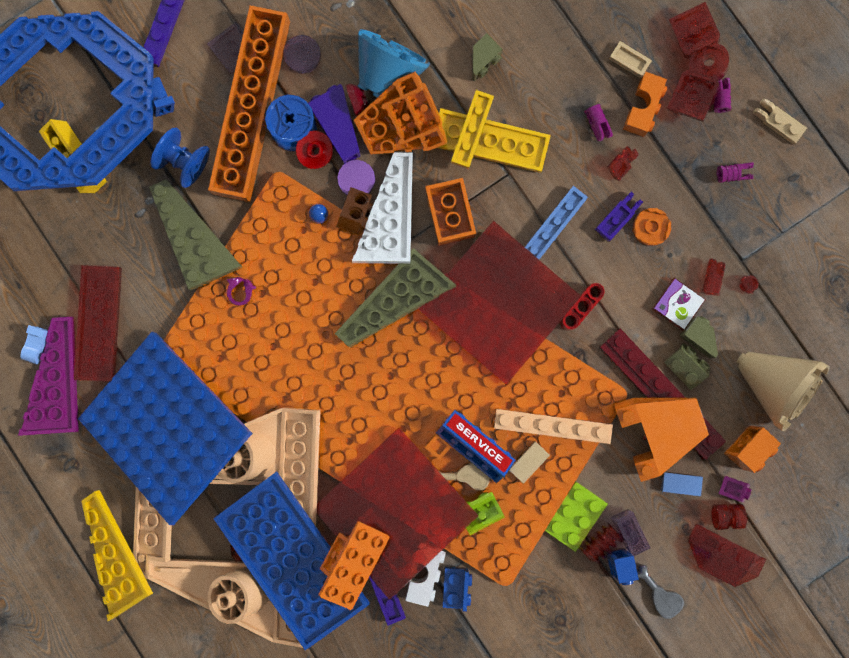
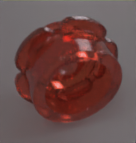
[739,275,759,294]

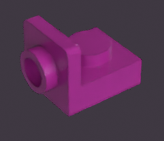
[719,476,752,503]

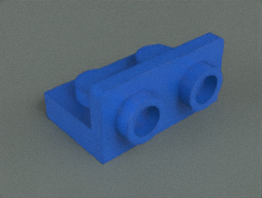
[443,567,472,612]

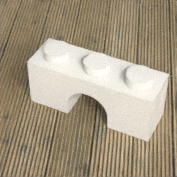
[405,540,446,607]

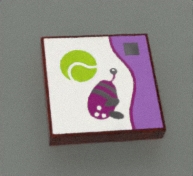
[652,277,706,331]

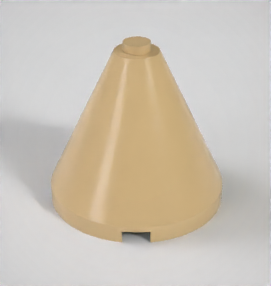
[737,352,830,431]

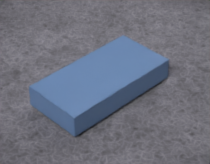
[661,472,703,496]

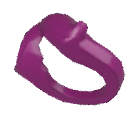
[227,277,256,305]

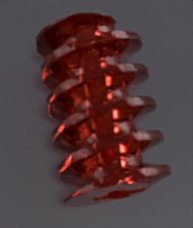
[579,522,623,564]

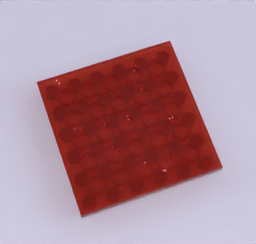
[418,220,581,385]
[317,428,479,600]

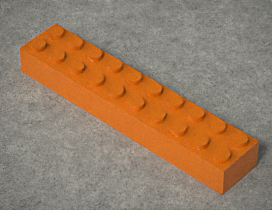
[208,5,290,202]

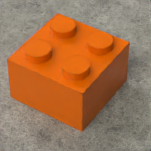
[724,425,781,473]

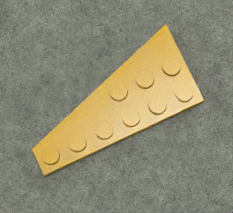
[81,490,153,621]

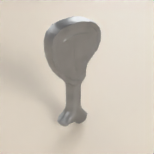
[637,565,684,619]

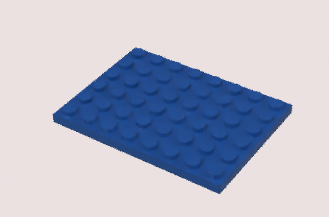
[78,331,253,525]

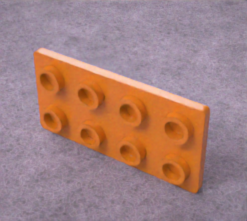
[319,521,390,610]

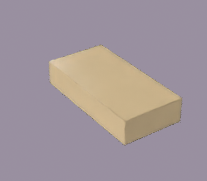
[609,41,652,79]
[509,441,550,484]

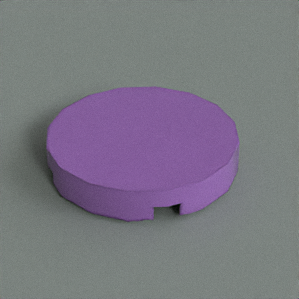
[337,160,375,195]

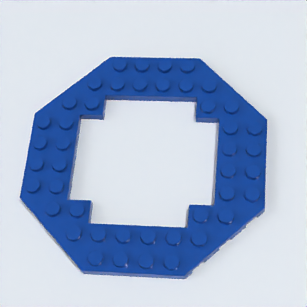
[0,11,153,191]

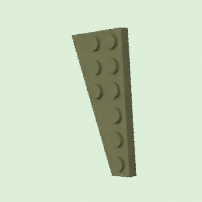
[149,179,243,290]
[335,248,456,348]

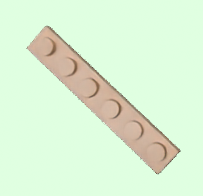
[494,409,613,444]

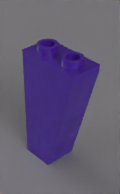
[308,84,361,164]

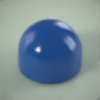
[309,204,328,224]

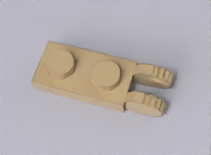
[753,99,807,144]

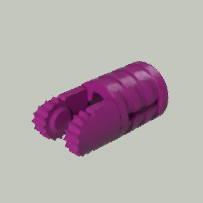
[713,76,732,113]
[584,104,613,141]
[716,162,754,183]

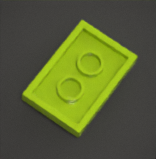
[545,481,608,552]

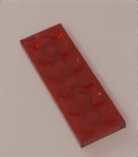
[74,265,122,382]

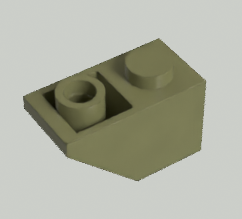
[472,33,503,81]

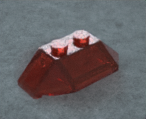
[688,524,767,587]

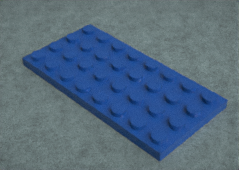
[213,472,370,650]

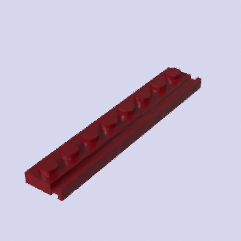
[599,328,726,460]

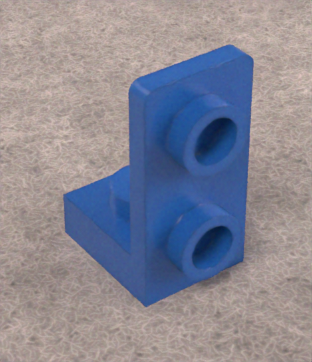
[153,77,175,117]

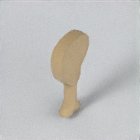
[430,463,490,490]

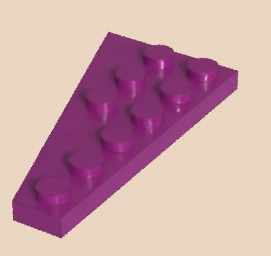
[18,317,79,436]

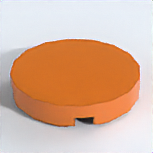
[632,208,671,246]

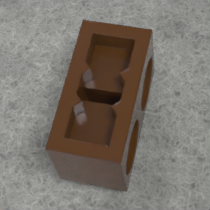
[336,187,373,234]

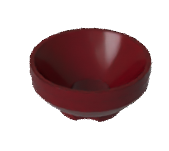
[345,83,369,117]

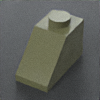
[679,316,718,358]

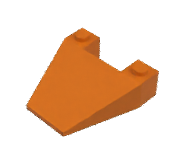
[614,398,709,482]

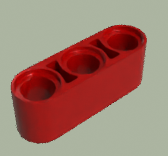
[560,283,605,331]

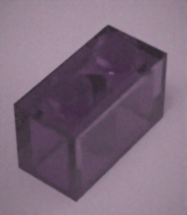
[611,509,651,556]

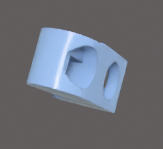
[20,325,48,364]

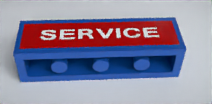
[436,410,516,483]

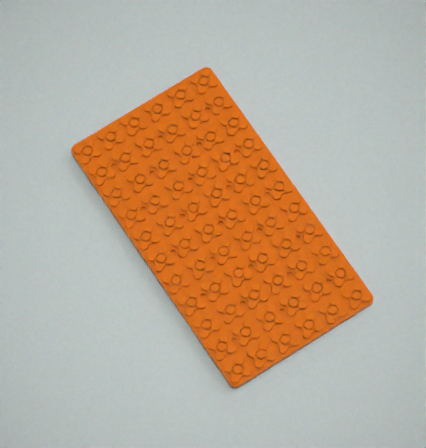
[164,172,627,586]

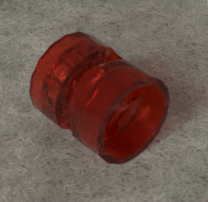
[711,503,747,530]

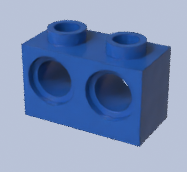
[606,549,639,585]

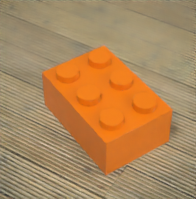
[425,178,476,246]

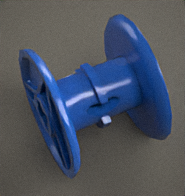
[265,95,317,152]
[150,127,210,188]

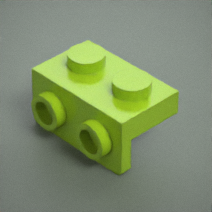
[457,492,505,535]

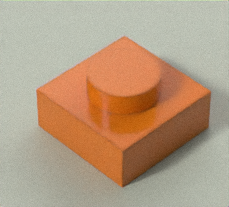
[425,434,452,460]

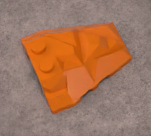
[354,71,447,154]

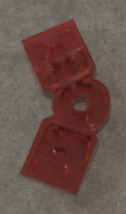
[667,2,729,122]

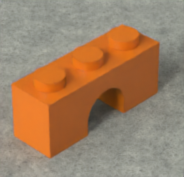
[622,72,667,137]

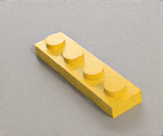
[451,90,494,169]

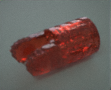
[702,258,725,296]

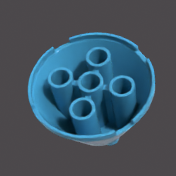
[358,29,430,98]

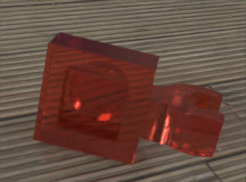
[607,146,639,181]

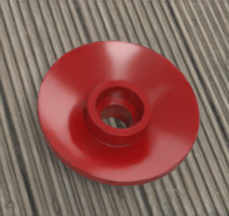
[296,131,333,169]

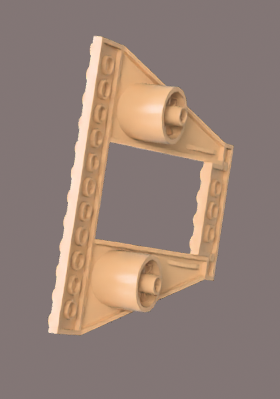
[133,407,320,648]

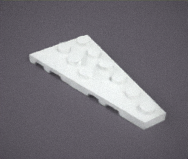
[352,153,413,264]

